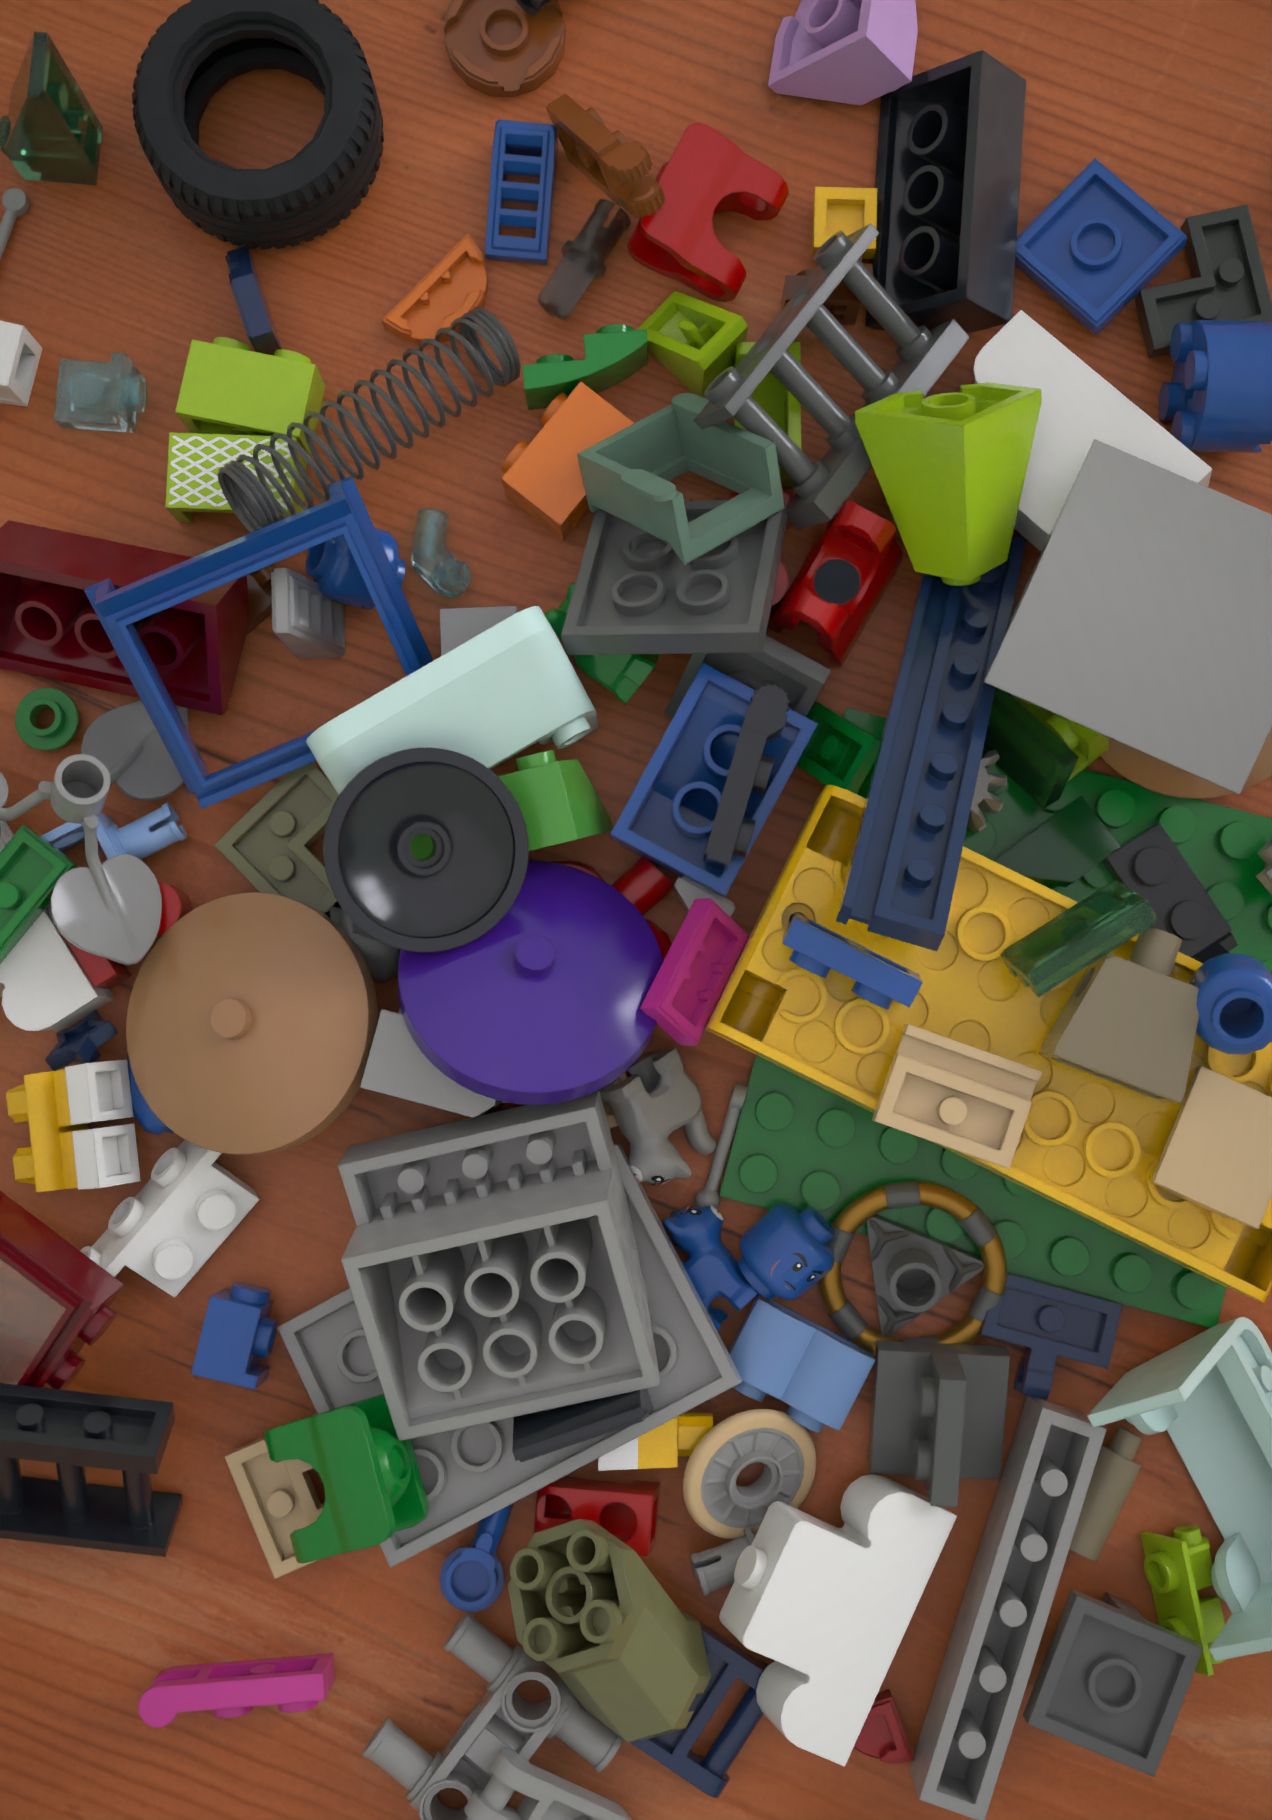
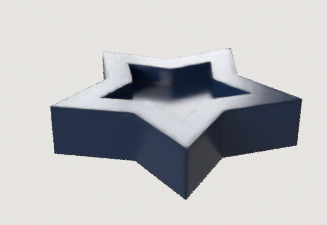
[45,1009,118,1071]

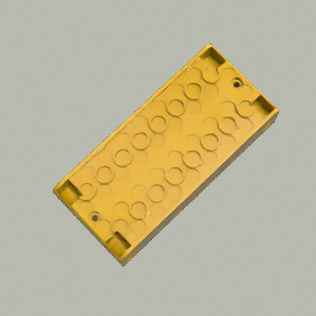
[705,785,1272,1303]

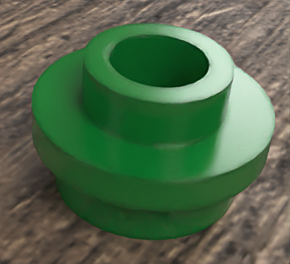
[15,688,80,752]

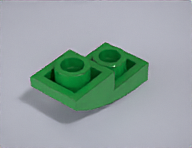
[522,324,648,410]

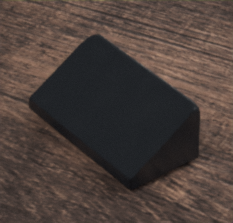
[512,1389,654,1462]

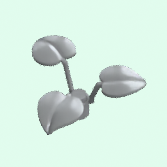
[0,701,188,965]

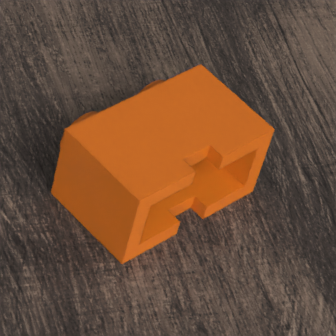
[501,382,635,542]

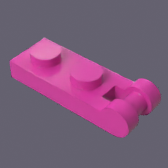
[138,1653,335,1728]

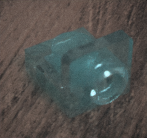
[54,352,147,433]

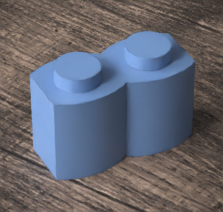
[728,1293,875,1433]

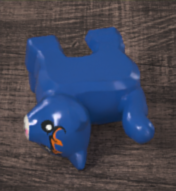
[664,1205,759,1331]

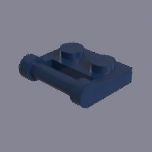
[629,1622,769,1798]

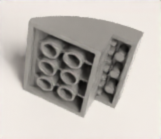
[983,439,1272,794]
[338,1090,660,1441]

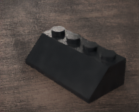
[865,50,1026,334]

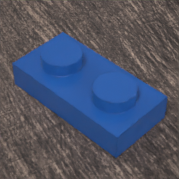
[782,912,923,1009]

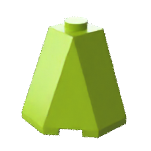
[855,382,1042,586]

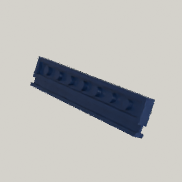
[836,535,1027,951]

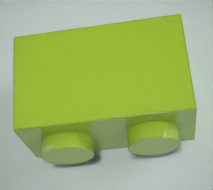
[175,337,326,456]

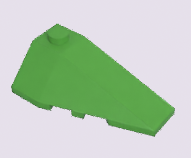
[409,750,613,859]

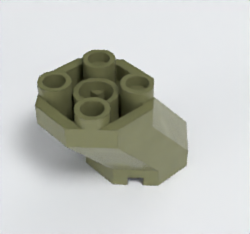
[508,1519,711,1742]

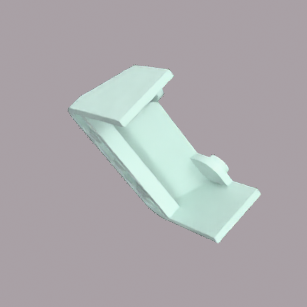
[306,606,599,795]
[1087,1317,1272,1661]

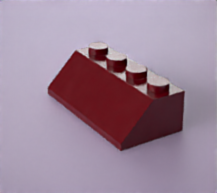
[0,520,249,715]

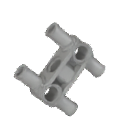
[361,1612,623,1820]

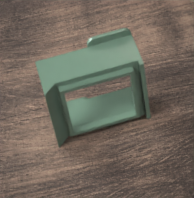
[577,393,785,565]

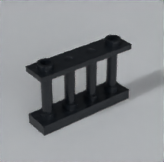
[0,1383,183,1557]

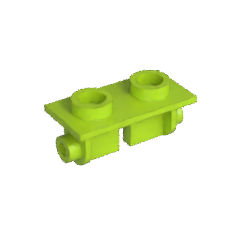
[1140,1525,1226,1676]

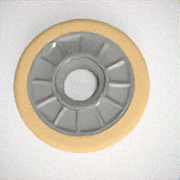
[683,1409,816,1539]

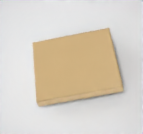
[1150,1066,1272,1229]

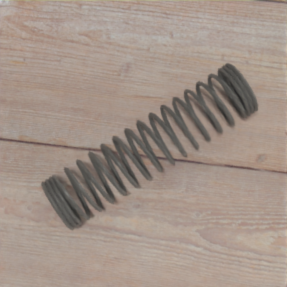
[218,307,521,533]

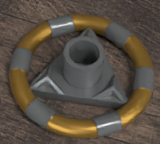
[818,1180,1007,1356]

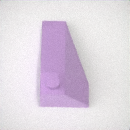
[768,0,918,106]

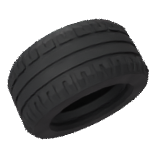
[132,0,384,250]

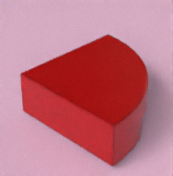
[854,1689,914,1763]

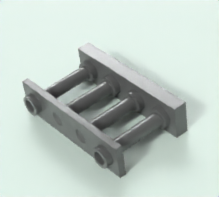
[694,223,970,530]

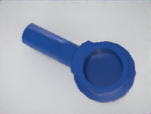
[439,1503,514,1612]

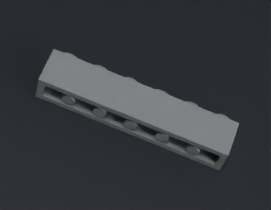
[909,1395,1107,1820]

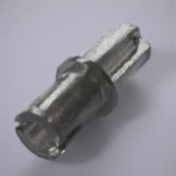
[538,199,631,320]

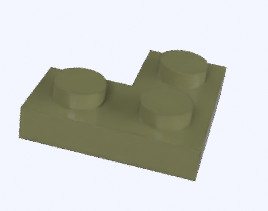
[214,763,340,915]

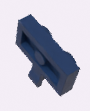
[979,1273,1123,1400]

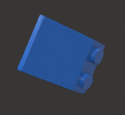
[610,663,818,898]

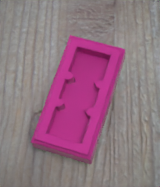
[640,898,750,1046]

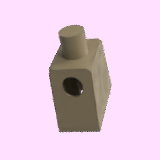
[1039,926,1199,1103]

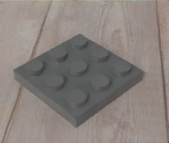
[561,498,788,655]

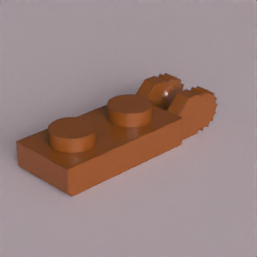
[546,94,666,218]

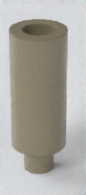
[1069,1426,1143,1561]

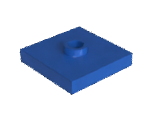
[1015,158,1187,336]

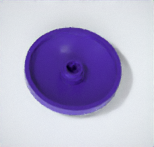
[398,861,663,1105]

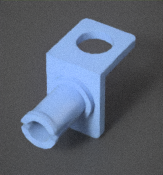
[41,802,188,860]

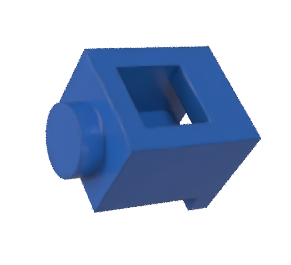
[191,1282,278,1389]

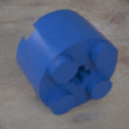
[1158,320,1272,453]

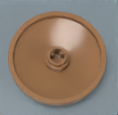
[126,892,378,1155]

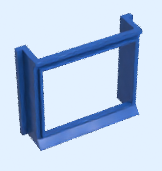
[84,476,433,809]

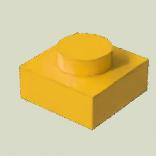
[812,186,877,259]

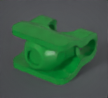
[263,1394,429,1564]

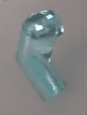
[411,508,472,598]

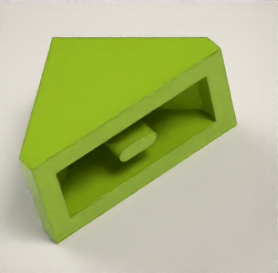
[636,290,748,398]

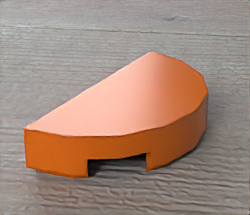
[382,233,488,345]

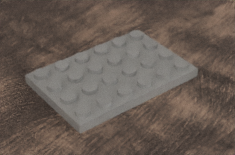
[277,1144,743,1568]

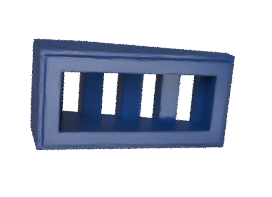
[485,120,559,265]

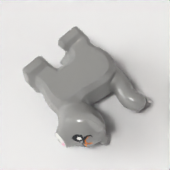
[599,1047,716,1186]

